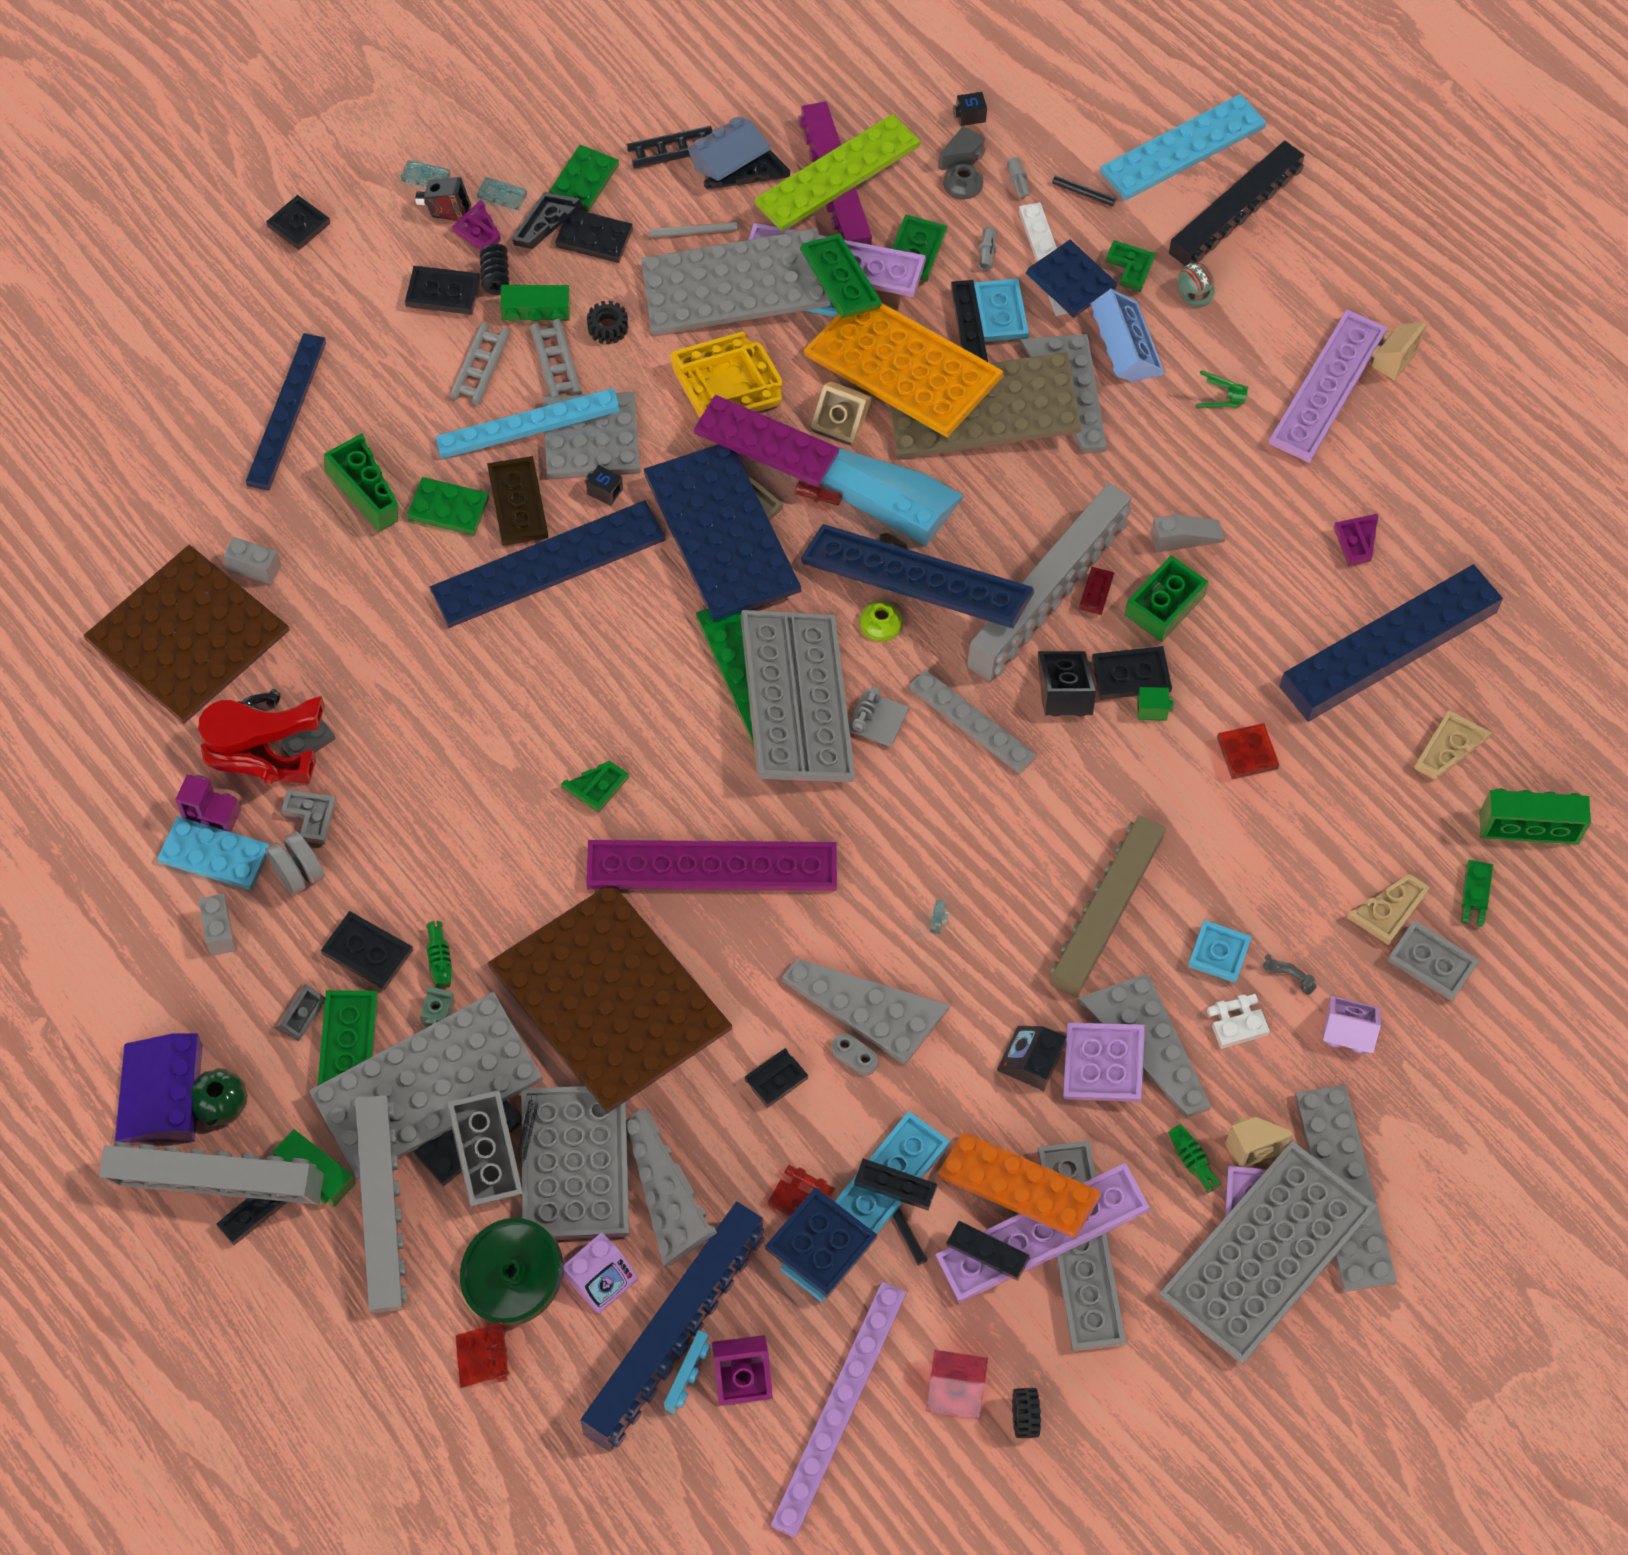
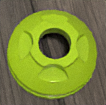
[859,601,903,642]

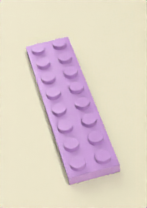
[748,223,926,297]
[1269,310,1387,463]
[935,1163,1150,1304]

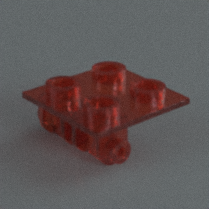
[455,1322,510,1388]

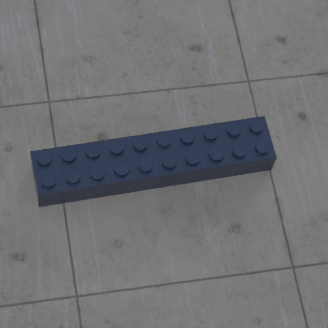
[1279,564,1503,722]
[580,1201,764,1452]

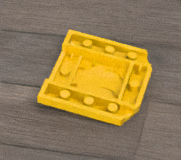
[670,331,782,418]

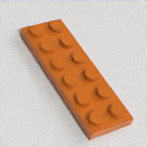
[938,1132,1101,1239]

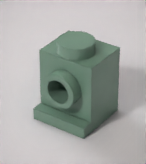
[420,986,455,1027]

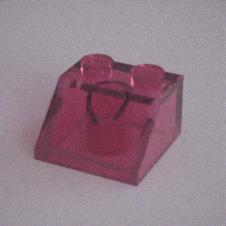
[926,1350,988,1419]

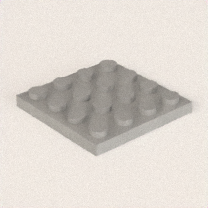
[543,392,640,479]

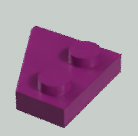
[452,200,501,250]
[1333,514,1379,566]

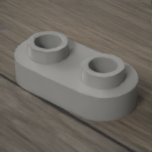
[832,1034,878,1076]

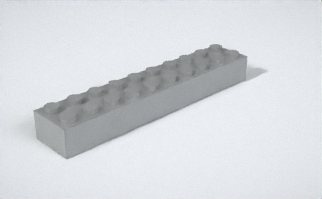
[967,482,1132,682]

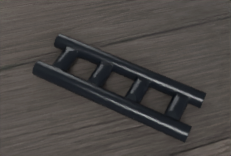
[626,125,712,169]

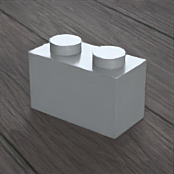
[223,537,281,585]
[198,894,236,956]

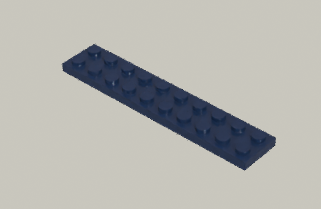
[429,500,665,628]
[801,524,1034,629]

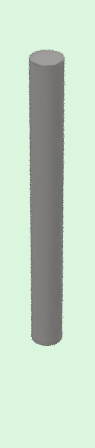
[649,222,738,238]

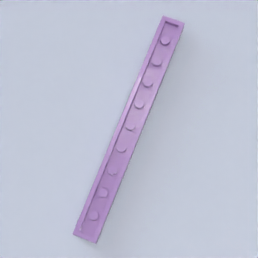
[771,1282,906,1538]

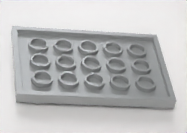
[521,1086,629,1240]

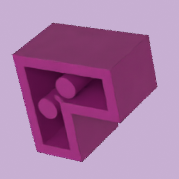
[175,774,241,832]

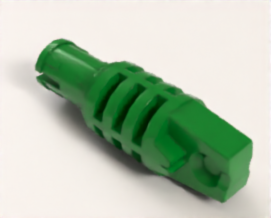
[426,921,452,988]
[1168,1124,1221,1193]

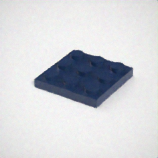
[1026,239,1118,318]
[765,1187,878,1298]

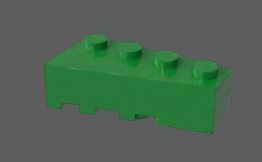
[324,433,398,532]

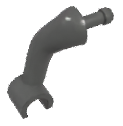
[1263,954,1317,995]

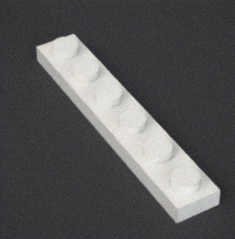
[1019,202,1069,316]

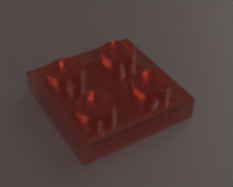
[1217,723,1280,779]

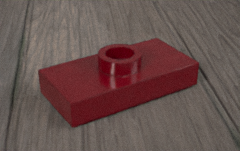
[1079,567,1114,615]

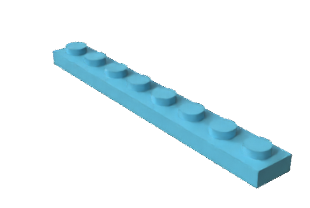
[436,388,620,459]

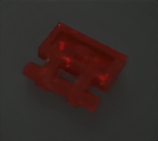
[768,1165,835,1216]

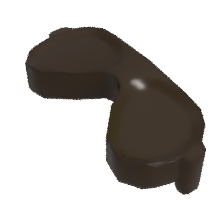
[879,533,910,550]

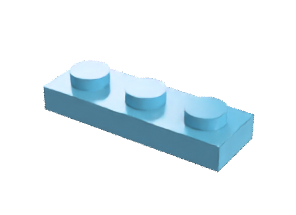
[664,1330,711,1414]

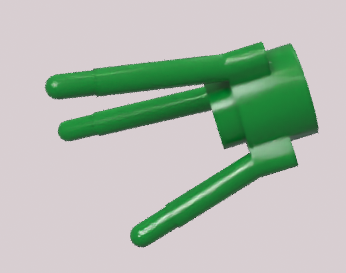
[1196,370,1248,408]

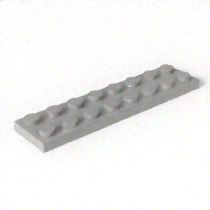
[1294,1085,1397,1292]
[1038,1141,1126,1352]

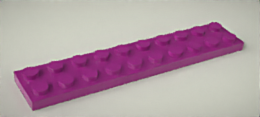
[586,840,837,891]

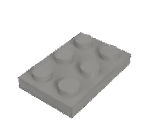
[1387,920,1479,1001]

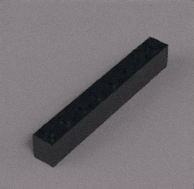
[1168,140,1305,266]

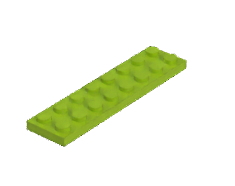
[755,114,920,232]

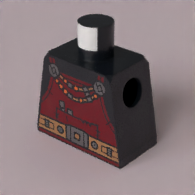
[415,177,471,221]

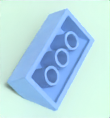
[1091,289,1165,382]

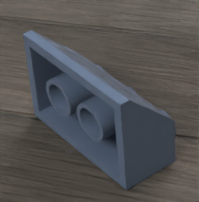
[688,117,771,181]

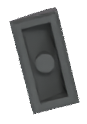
[274,984,325,1041]

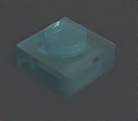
[930,899,949,934]

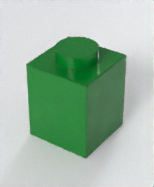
[1137,687,1173,721]

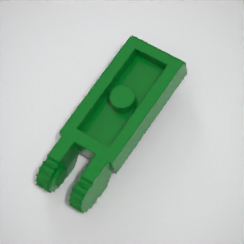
[1461,860,1493,927]

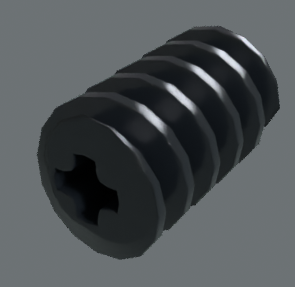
[479,244,510,295]

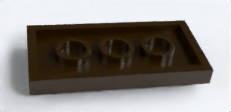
[487,456,549,546]

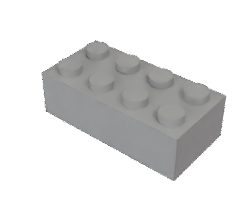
[447,1090,523,1207]

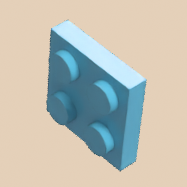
[1188,920,1252,983]

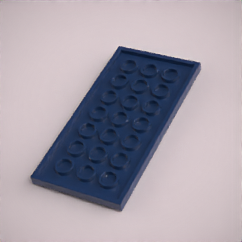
[644,444,801,622]

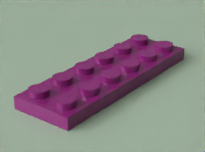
[694,394,839,488]

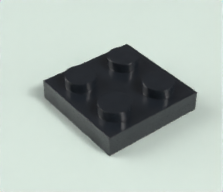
[266,195,330,250]

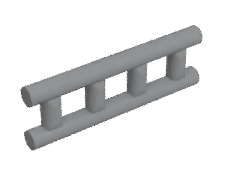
[530,319,582,397]
[450,323,510,406]

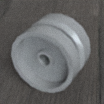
[265,831,325,896]

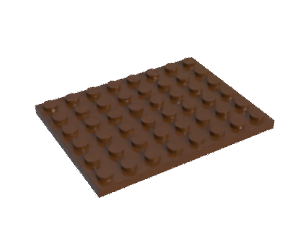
[488,887,732,1114]

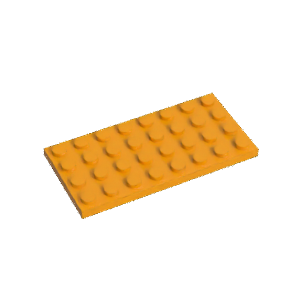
[804,303,1004,438]

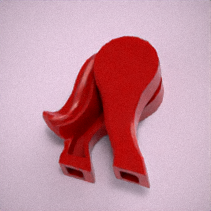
[198,696,325,785]

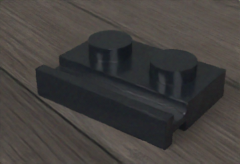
[745,1048,808,1108]

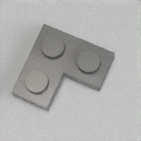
[281,789,337,845]

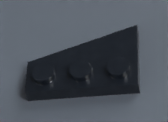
[511,192,583,249]

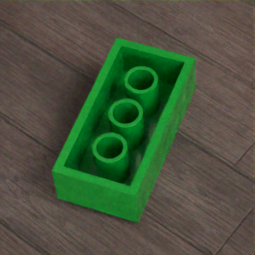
[1479,788,1591,845]

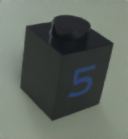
[953,92,987,126]
[585,465,623,506]

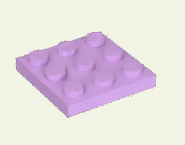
[1063,1023,1145,1102]

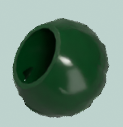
[190,1068,248,1126]

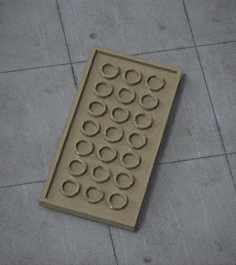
[891,352,1081,460]

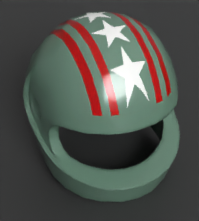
[1177,263,1215,308]

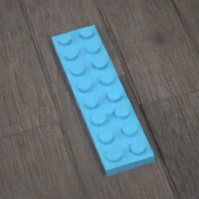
[1100,94,1266,201]
[780,1111,950,1303]

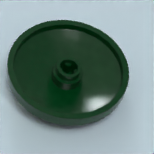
[460,1218,563,1326]

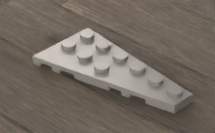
[1020,334,1107,454]
[782,959,950,1065]
[1078,973,1211,1118]
[626,1109,717,1266]

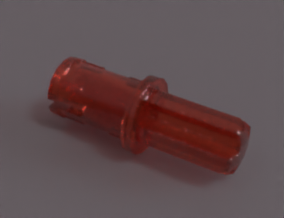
[795,480,842,506]

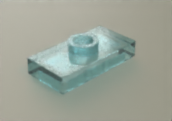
[401,160,450,187]
[477,177,527,210]

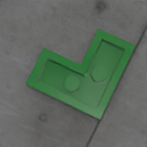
[1106,240,1156,292]

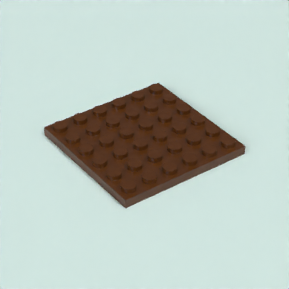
[84,544,290,724]

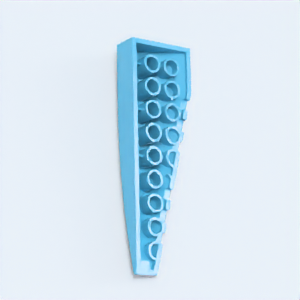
[819,448,963,546]

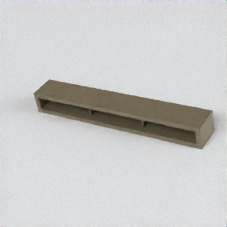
[1049,815,1166,998]

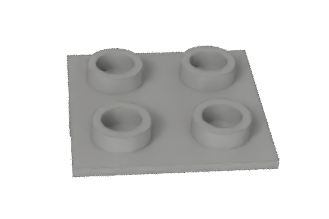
[849,687,909,747]

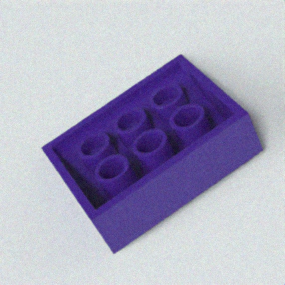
[115,1033,203,1143]

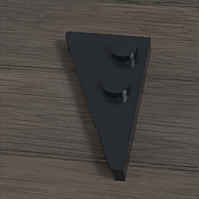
[704,150,791,190]

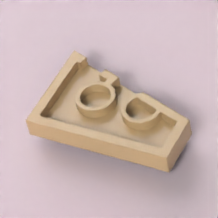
[1414,710,1492,780]
[1347,874,1430,945]

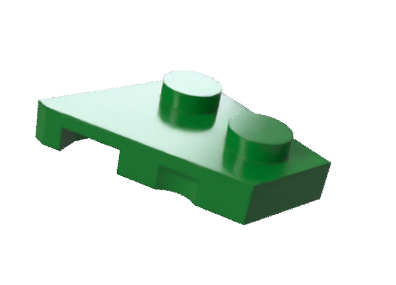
[561,761,629,813]

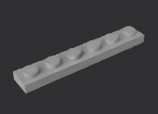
[909,670,1036,774]

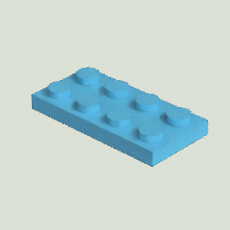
[157,816,270,891]

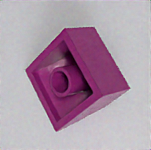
[712,1335,773,1406]

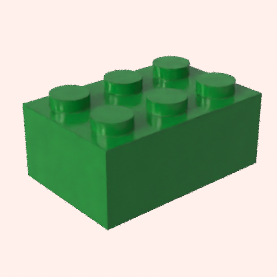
[1124,555,1209,642]

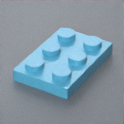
[974,279,1029,342]

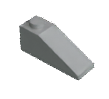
[1151,515,1225,553]

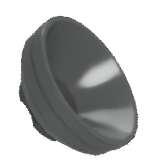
[943,163,983,200]

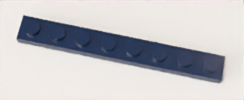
[246,333,326,491]

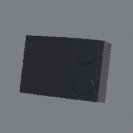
[1038,651,1096,717]

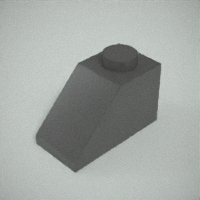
[938,126,986,170]

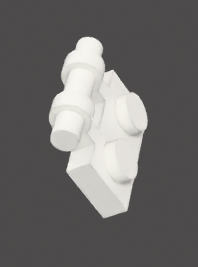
[1207,994,1270,1049]

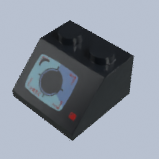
[997,1026,1067,1091]

